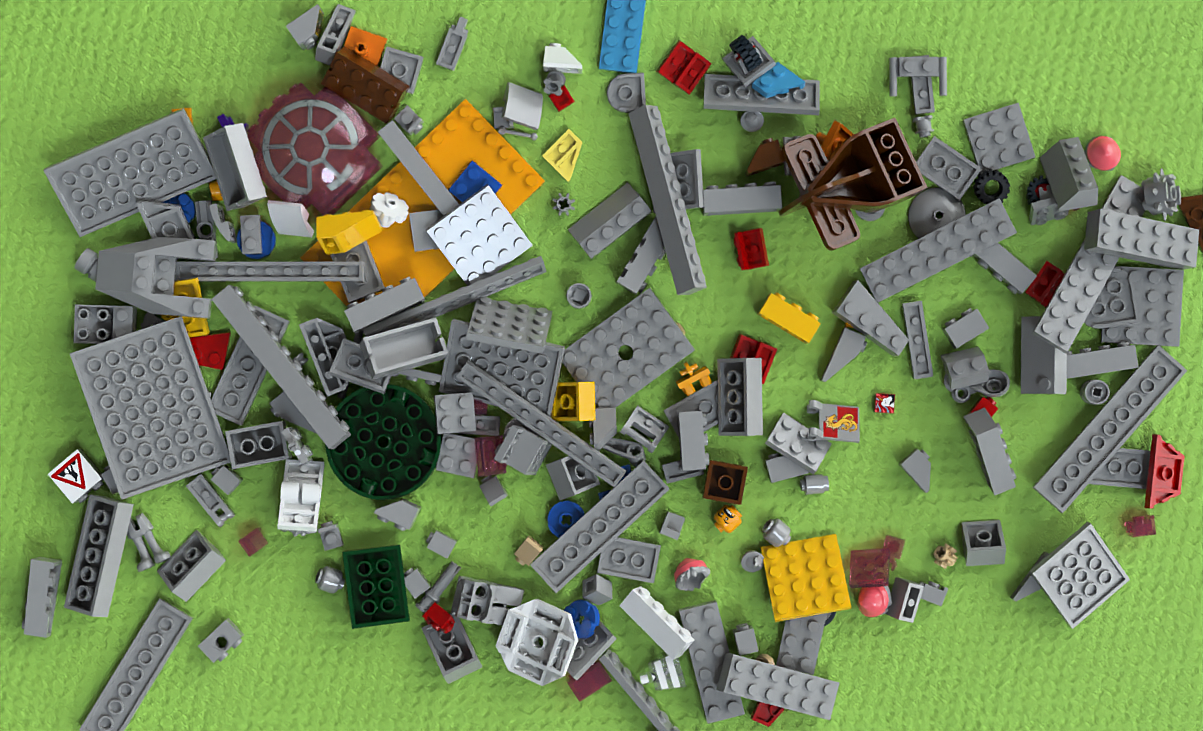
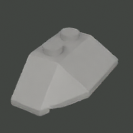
[299,318,349,397]

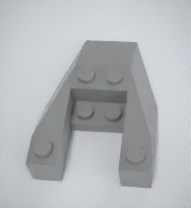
[95,237,217,319]

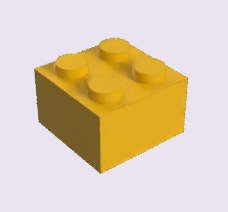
[551,382,595,421]

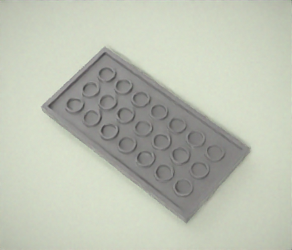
[43,108,216,237]

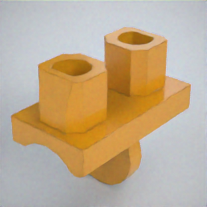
[675,362,711,396]

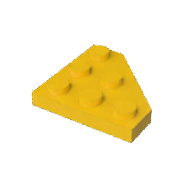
[161,277,210,337]

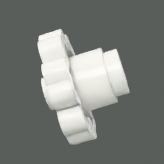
[370,192,409,228]

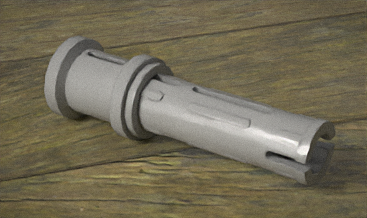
[415,561,461,613]

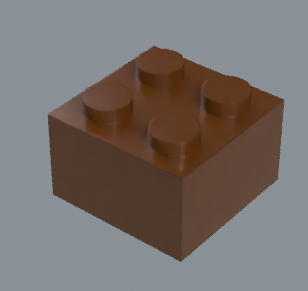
[702,460,748,505]

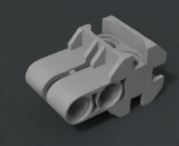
[451,576,524,625]

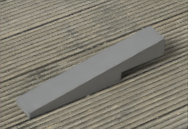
[378,120,459,216]

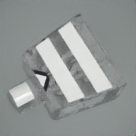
[639,653,687,690]

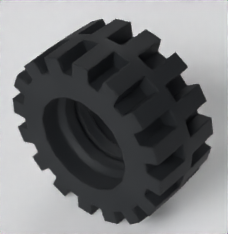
[973,169,1010,204]

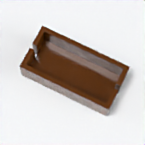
[321,46,410,124]

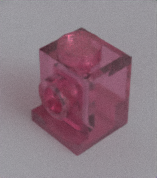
[1125,514,1156,537]

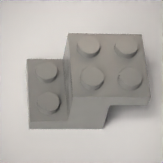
[494,425,552,475]

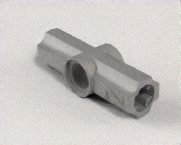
[195,200,218,258]

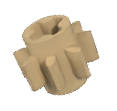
[933,543,958,569]

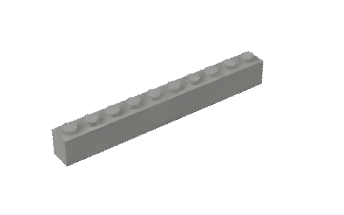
[628,105,707,295]
[211,285,351,449]

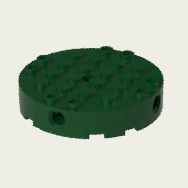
[325,384,442,500]

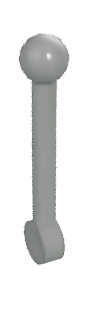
[498,126,538,140]

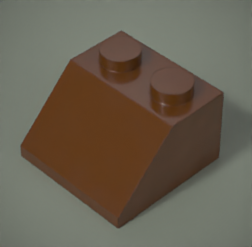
[745,138,785,177]

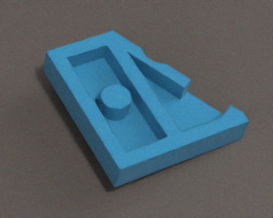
[752,62,805,98]

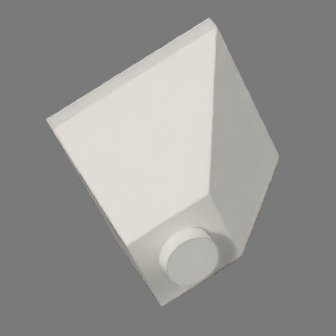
[543,43,582,74]

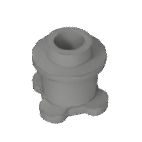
[544,71,566,96]
[913,115,934,138]

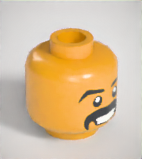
[714,505,742,533]

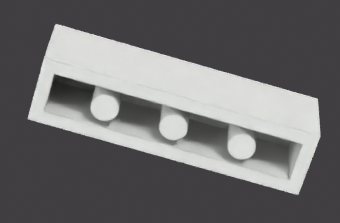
[620,586,694,660]

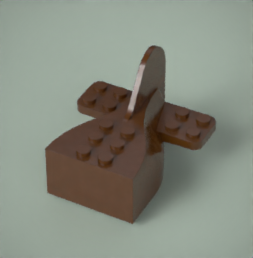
[778,118,928,251]

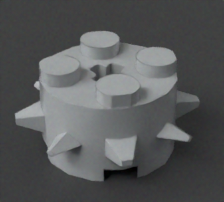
[1141,168,1181,221]

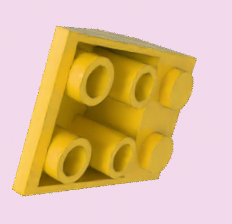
[316,210,382,255]

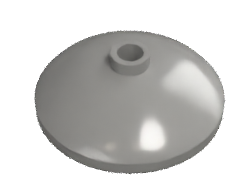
[908,188,966,239]

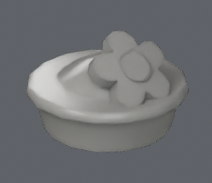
[740,111,764,132]
[741,550,764,572]

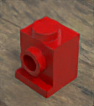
[422,602,455,633]

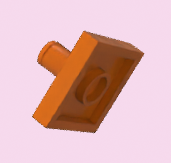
[344,26,387,66]
[816,120,854,160]

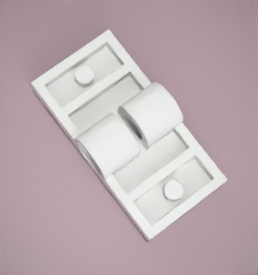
[277,459,325,532]

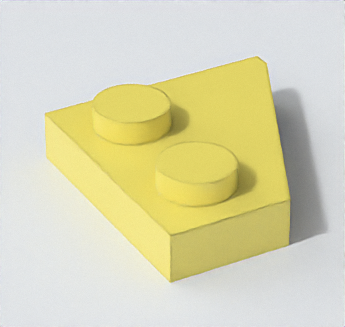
[542,129,583,182]

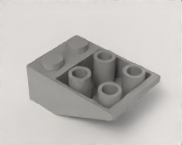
[74,304,137,344]

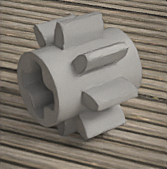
[553,193,575,216]

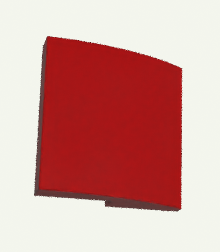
[656,40,712,95]
[1025,261,1065,308]
[730,334,777,384]

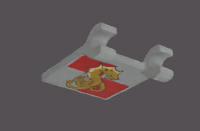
[807,400,860,443]

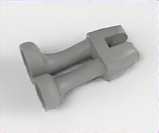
[127,513,171,572]

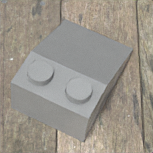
[422,614,482,684]

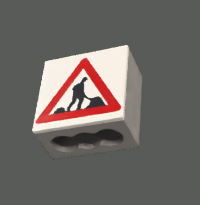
[48,449,104,504]

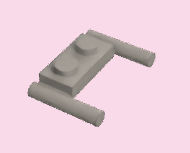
[889,57,947,97]

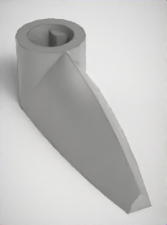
[602,438,646,467]

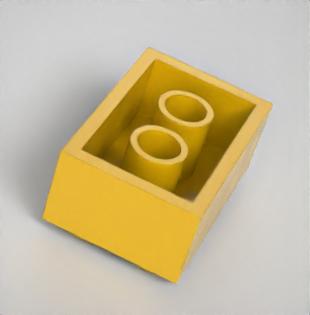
[757,292,821,344]

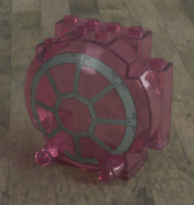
[247,82,383,215]

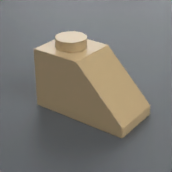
[514,535,544,566]

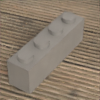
[970,243,1037,294]
[1067,342,1139,379]

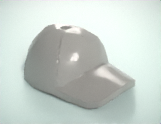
[969,370,1010,397]

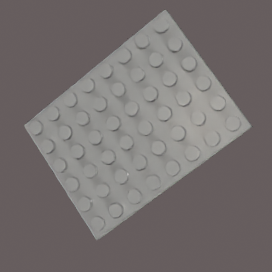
[70,316,231,500]

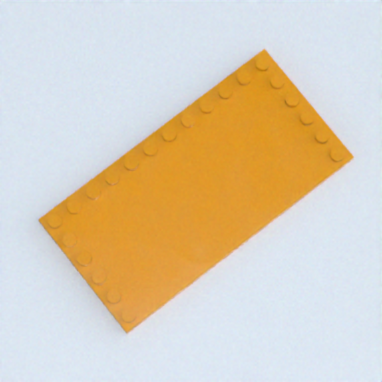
[300,99,545,309]

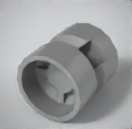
[75,248,98,282]
[566,283,592,309]
[1080,380,1110,405]

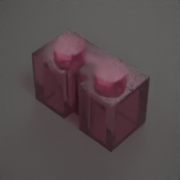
[567,660,612,702]

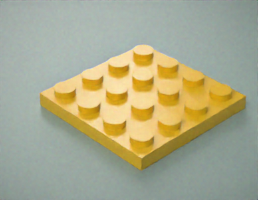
[761,534,851,622]

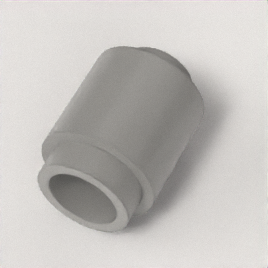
[800,474,829,495]

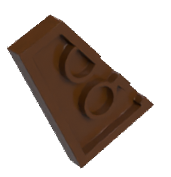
[1178,195,1203,253]

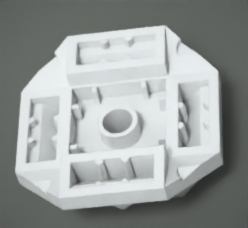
[496,599,578,686]

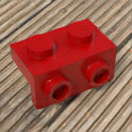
[734,228,769,270]

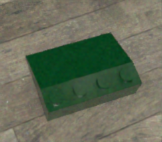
[342,545,410,629]

